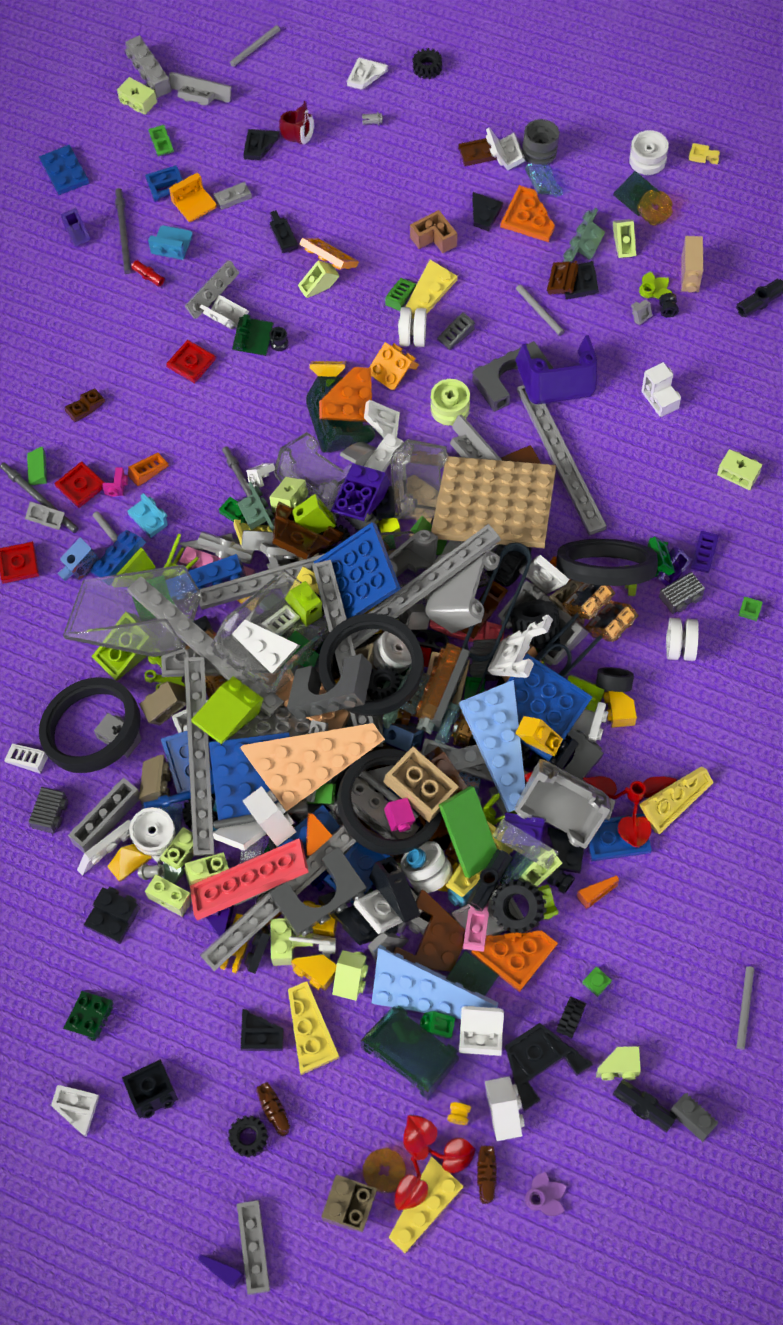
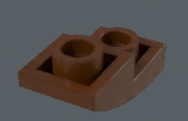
[65,388,105,423]

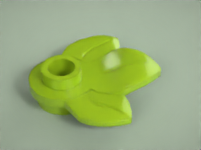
[639,272,672,299]

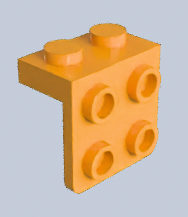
[169,172,217,222]
[369,342,419,390]

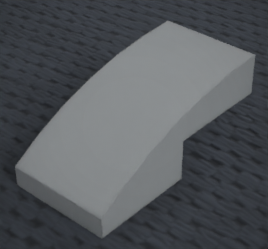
[25,501,65,530]

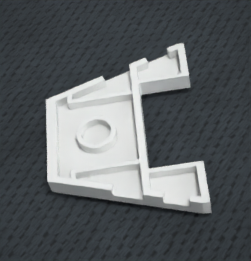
[488,615,553,678]

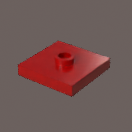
[166,339,216,384]
[54,461,105,508]
[0,542,39,584]

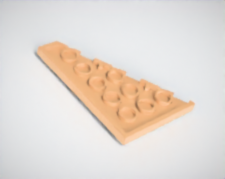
[240,723,385,812]

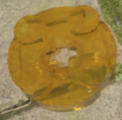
[637,190,672,226]
[363,1148,406,1194]

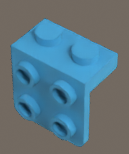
[148,225,193,260]

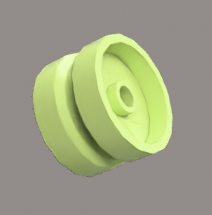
[431,379,470,426]

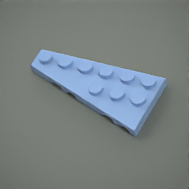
[459,680,525,813]
[372,945,498,1019]

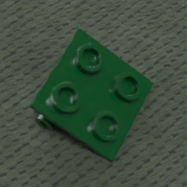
[232,314,274,356]
[63,991,114,1042]

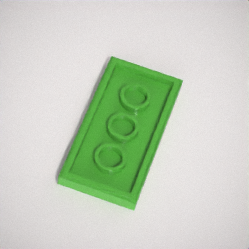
[439,786,497,878]

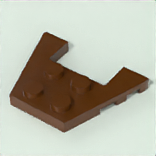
[272,502,344,560]
[392,890,466,972]

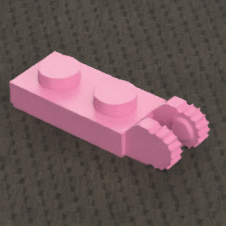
[463,901,489,952]

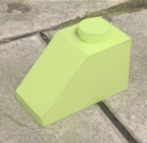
[613,219,636,258]
[298,261,339,298]

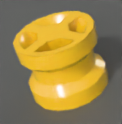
[447,1102,471,1125]

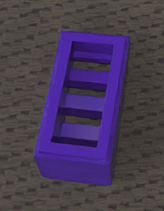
[691,531,719,573]
[657,547,692,586]
[198,1254,244,1289]

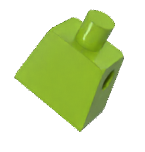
[293,494,336,534]
[285,581,322,627]

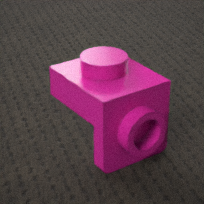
[102,467,128,497]

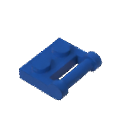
[145,165,183,202]

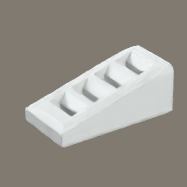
[260,605,300,636]
[4,744,48,774]

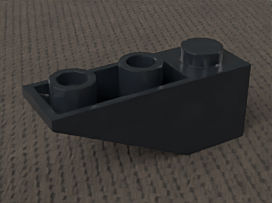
[369,856,421,923]

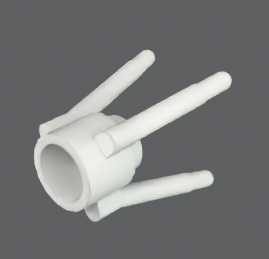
[289,933,336,958]

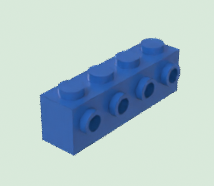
[166,554,246,602]

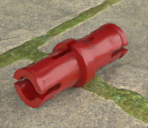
[131,260,165,287]

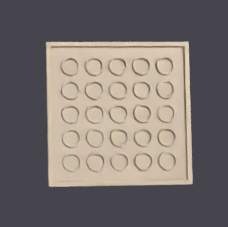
[431,456,556,549]

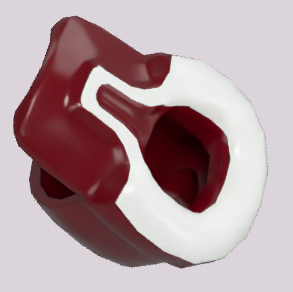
[279,101,314,144]

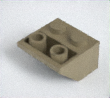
[139,681,186,726]
[139,755,172,806]
[321,1174,377,1232]

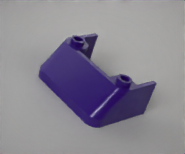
[515,335,597,404]

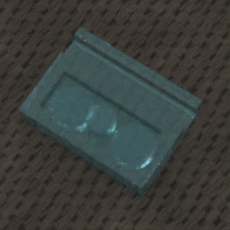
[500,847,541,885]

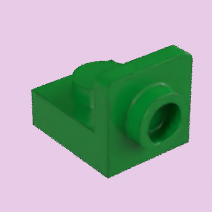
[420,1011,455,1039]

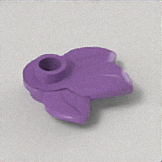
[525,1172,566,1216]

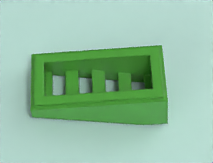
[385,278,416,311]

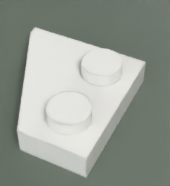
[347,58,388,90]
[364,400,400,438]
[51,1085,99,1136]

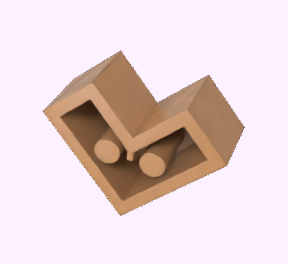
[410,210,457,253]

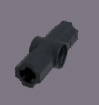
[736,279,783,318]
[467,849,513,911]
[613,1079,677,1133]

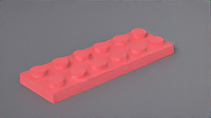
[190,838,309,920]

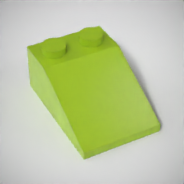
[92,612,161,681]
[191,676,264,745]

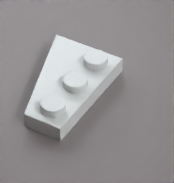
[232,620,300,674]
[77,819,131,876]

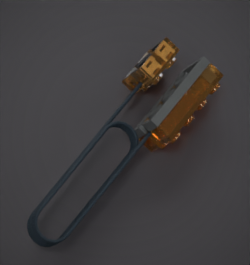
[415,542,532,748]

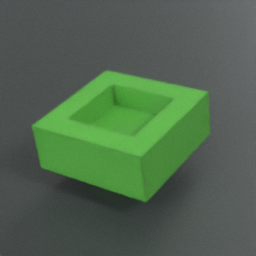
[738,596,763,621]
[582,966,612,997]

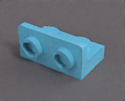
[127,493,168,538]

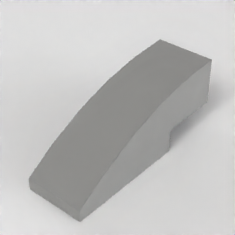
[340,442,376,466]

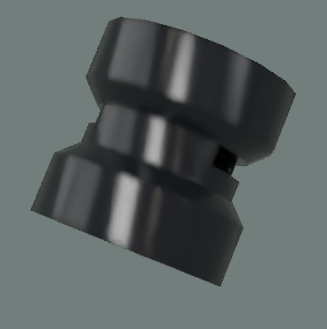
[659,293,679,318]
[270,327,288,351]
[547,867,575,894]

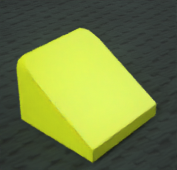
[379,513,400,538]

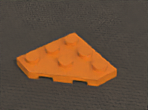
[501,185,555,242]
[319,367,372,422]
[471,930,558,992]

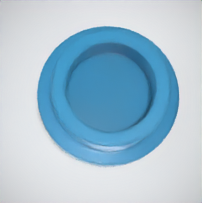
[406,848,426,869]

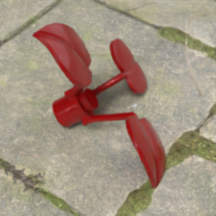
[583,776,677,847]
[395,1115,475,1210]

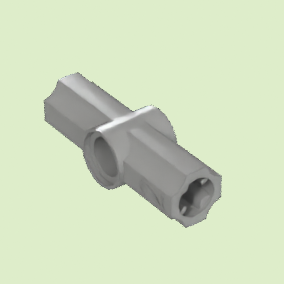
[197,531,255,565]

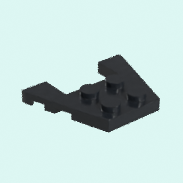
[318,891,398,945]
[505,1023,593,1112]

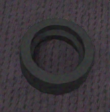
[596,667,634,692]

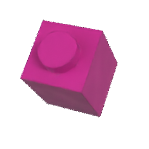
[384,798,415,832]

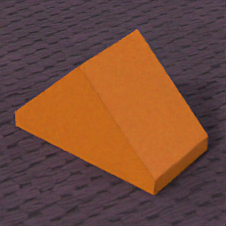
[305,813,332,855]

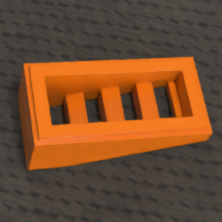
[128,453,169,486]
[577,875,619,909]

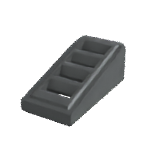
[437,313,475,350]

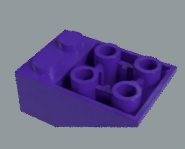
[331,463,390,521]

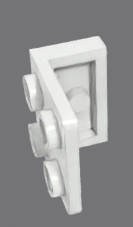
[486,128,525,170]
[200,295,249,330]
[572,702,608,743]
[459,1006,504,1056]

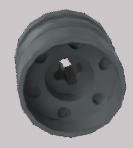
[522,119,560,166]

